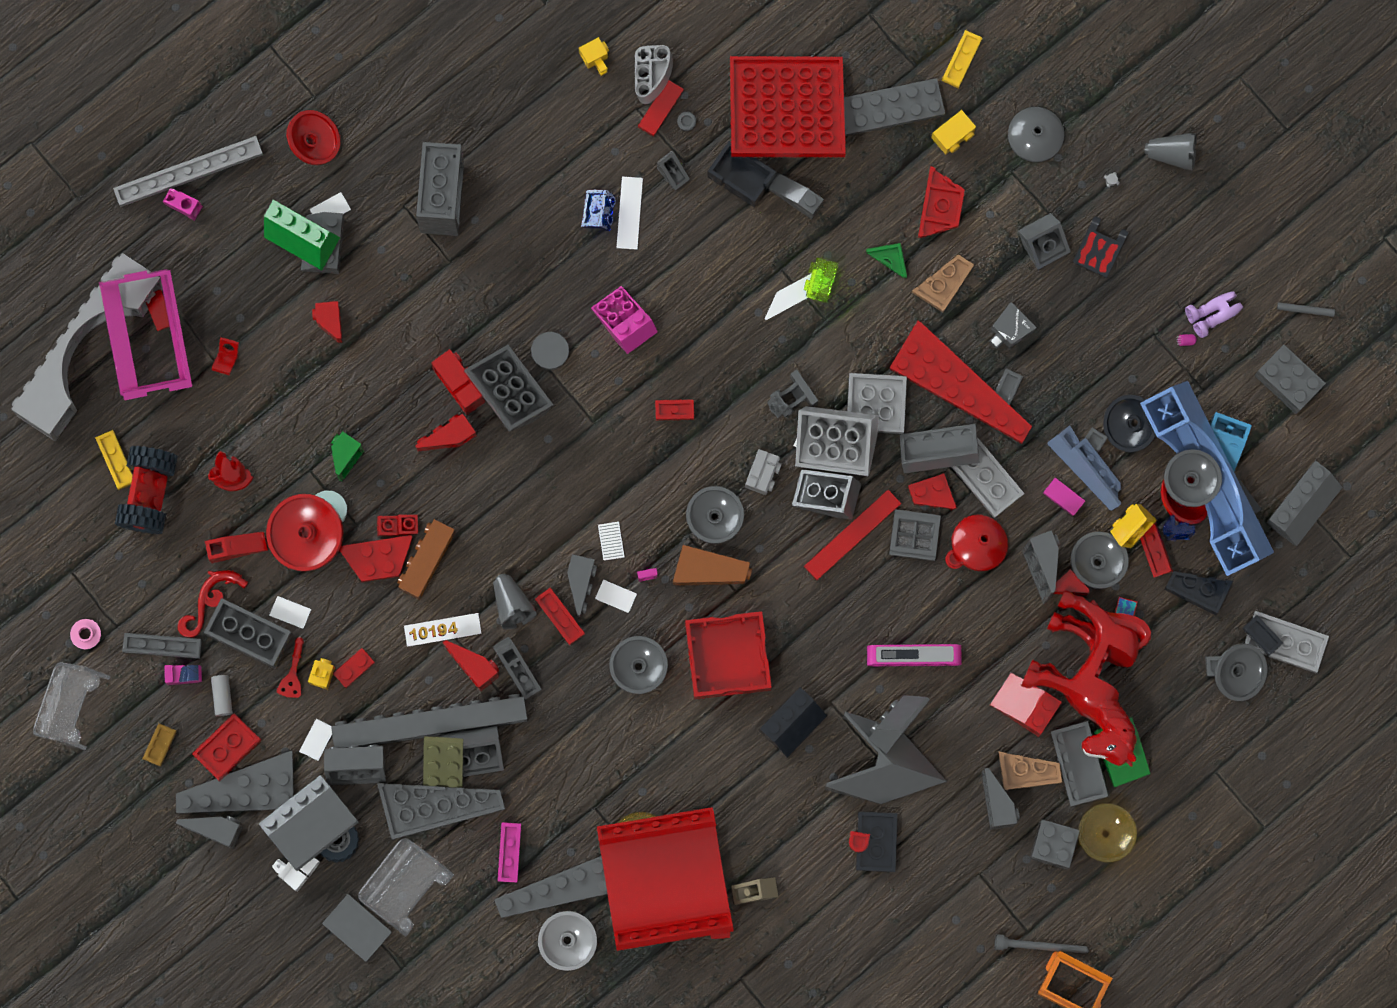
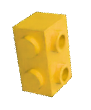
[931,110,976,155]

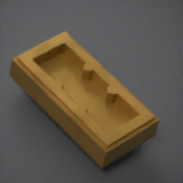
[143,723,177,767]

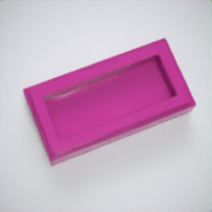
[1043,478,1085,516]

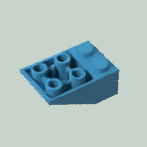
[1210,412,1252,471]

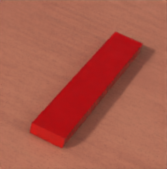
[804,490,901,581]

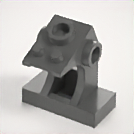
[767,370,818,418]

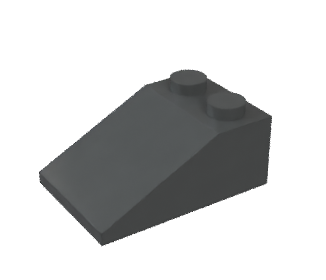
[792,469,861,520]
[981,768,1020,830]
[176,816,243,849]

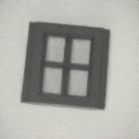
[889,509,941,561]

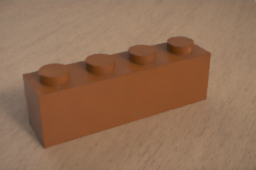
[397,519,456,600]

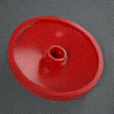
[266,494,343,571]

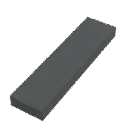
[122,633,202,659]

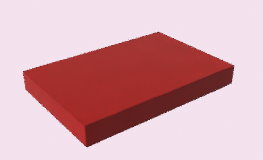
[192,713,261,782]

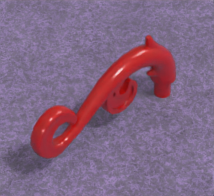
[178,570,249,638]

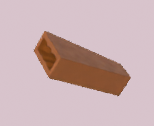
[673,545,752,585]

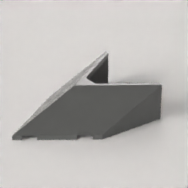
[825,712,947,804]

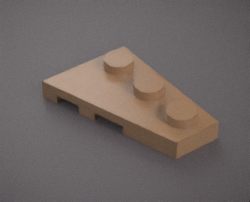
[911,255,974,312]
[998,752,1062,790]

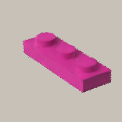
[498,823,521,883]

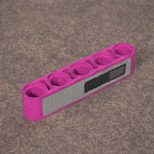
[867,644,962,666]

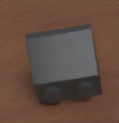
[1018,213,1071,269]

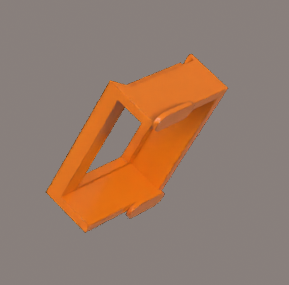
[1037,951,1113,1008]

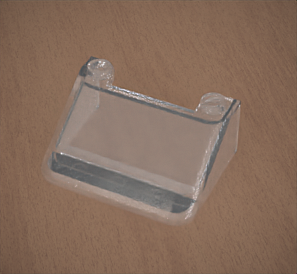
[358,838,454,937]

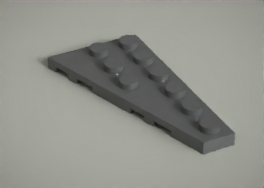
[176,751,294,814]
[377,783,505,840]

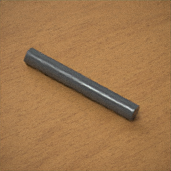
[1277,302,1335,317]

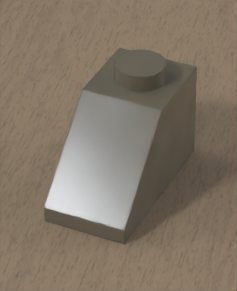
[731,878,778,905]

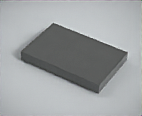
[322,894,392,962]

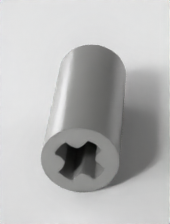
[211,675,233,716]

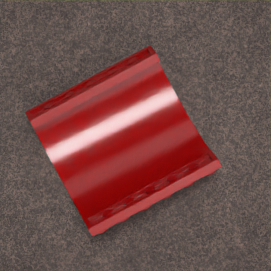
[597,807,734,951]

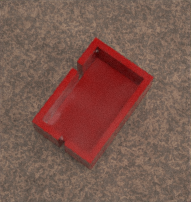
[431,349,485,415]

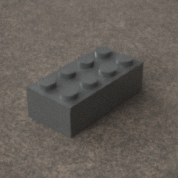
[204,598,293,669]

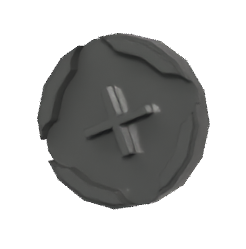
[531,332,569,370]

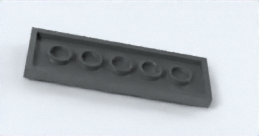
[844,78,945,136]

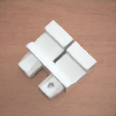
[272,858,320,892]

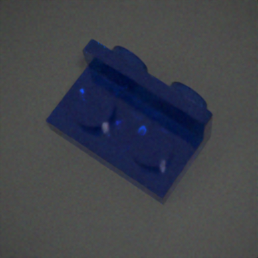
[581,190,615,231]
[1163,515,1195,540]

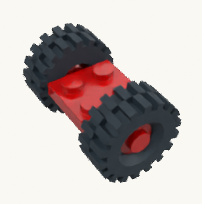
[115,446,178,534]

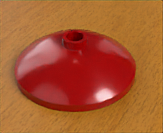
[287,110,340,165]
[1161,477,1208,525]
[952,515,1008,571]

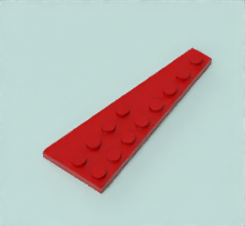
[890,321,1032,444]

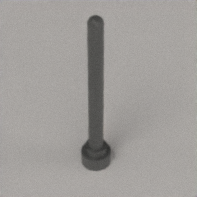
[995,934,1089,954]

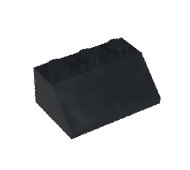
[759,687,827,758]

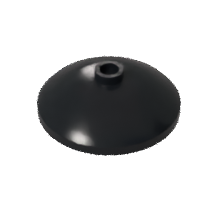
[1103,395,1156,452]

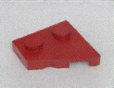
[908,474,956,510]

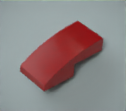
[377,515,418,536]

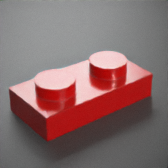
[655,400,694,421]
[333,648,375,689]

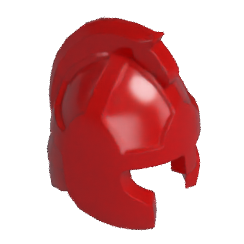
[208,451,253,491]

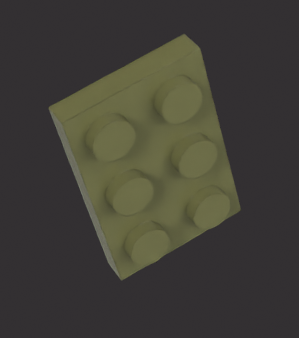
[423,736,464,788]

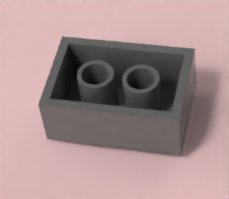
[1254,345,1326,414]

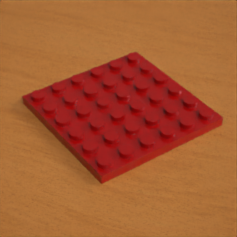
[730,56,846,157]

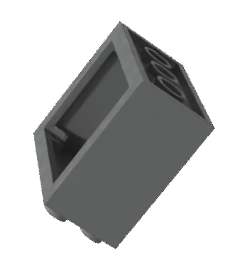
[416,142,464,236]

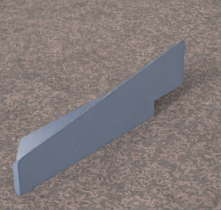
[1048,426,1121,510]

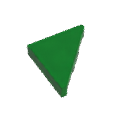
[866,243,907,279]

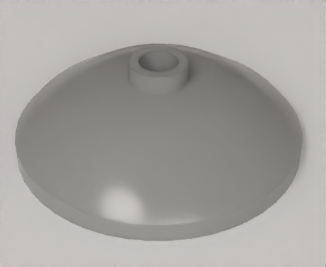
[538,911,597,971]

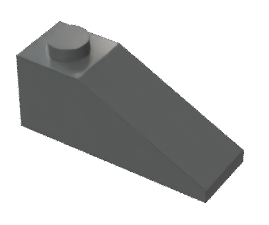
[768,172,824,220]
[492,637,541,700]

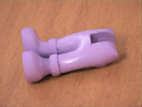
[1185,291,1243,338]

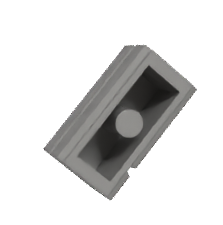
[745,449,782,495]

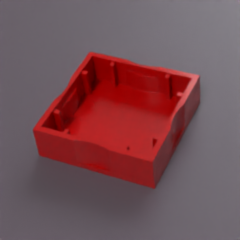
[685,611,771,700]

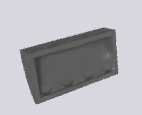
[900,424,980,473]
[1051,721,1110,806]

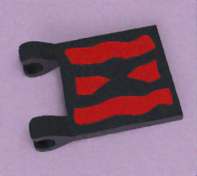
[1073,216,1128,278]

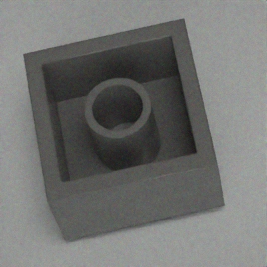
[1030,820,1080,870]

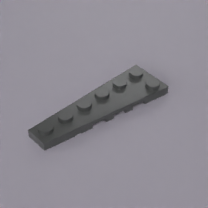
[494,856,607,918]

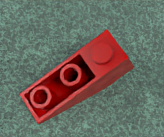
[415,414,477,451]
[205,532,268,563]

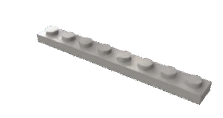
[113,136,263,207]

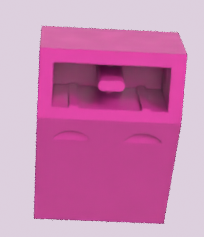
[591,286,658,354]

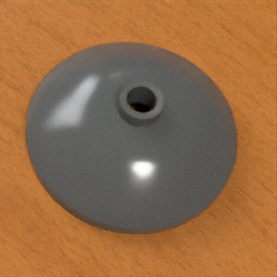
[1008,107,1064,162]
[1164,449,1222,507]
[686,486,744,544]
[1071,532,1128,589]
[609,636,668,694]
[1215,644,1267,701]

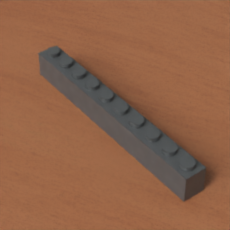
[331,694,528,748]

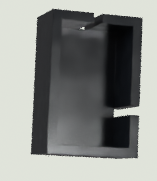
[707,141,776,208]

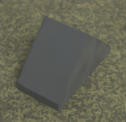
[657,151,690,190]

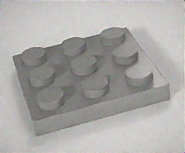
[847,373,907,434]

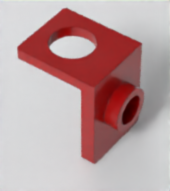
[212,337,239,375]

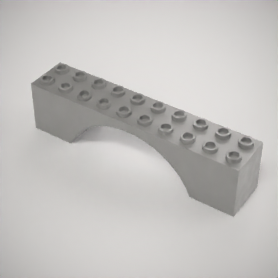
[12,253,163,442]

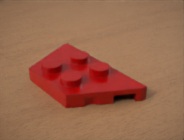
[918,166,965,238]
[339,535,412,582]

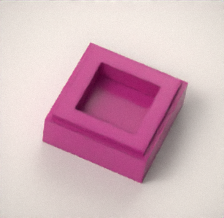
[637,568,658,582]

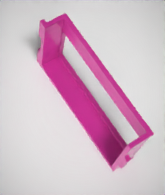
[99,269,192,400]

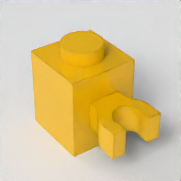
[579,37,609,76]
[308,658,335,690]

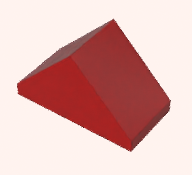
[1054,569,1089,596]

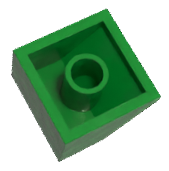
[331,431,364,482]

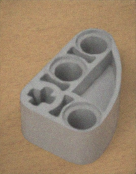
[635,45,673,104]

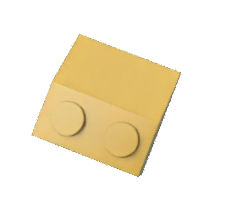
[1110,504,1157,548]

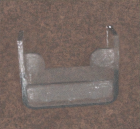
[33,662,110,750]

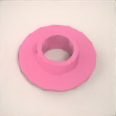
[70,619,101,649]

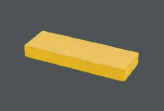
[942,30,982,89]
[95,430,133,490]

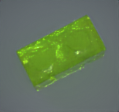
[803,258,838,303]

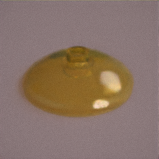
[1078,804,1137,862]

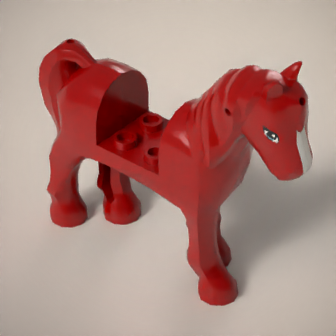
[1021,589,1151,767]

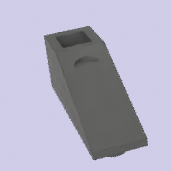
[567,554,597,618]

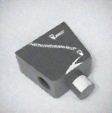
[989,302,1036,349]

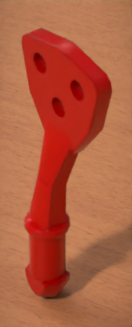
[277,637,304,698]

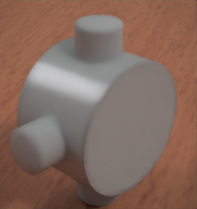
[1104,172,1120,188]

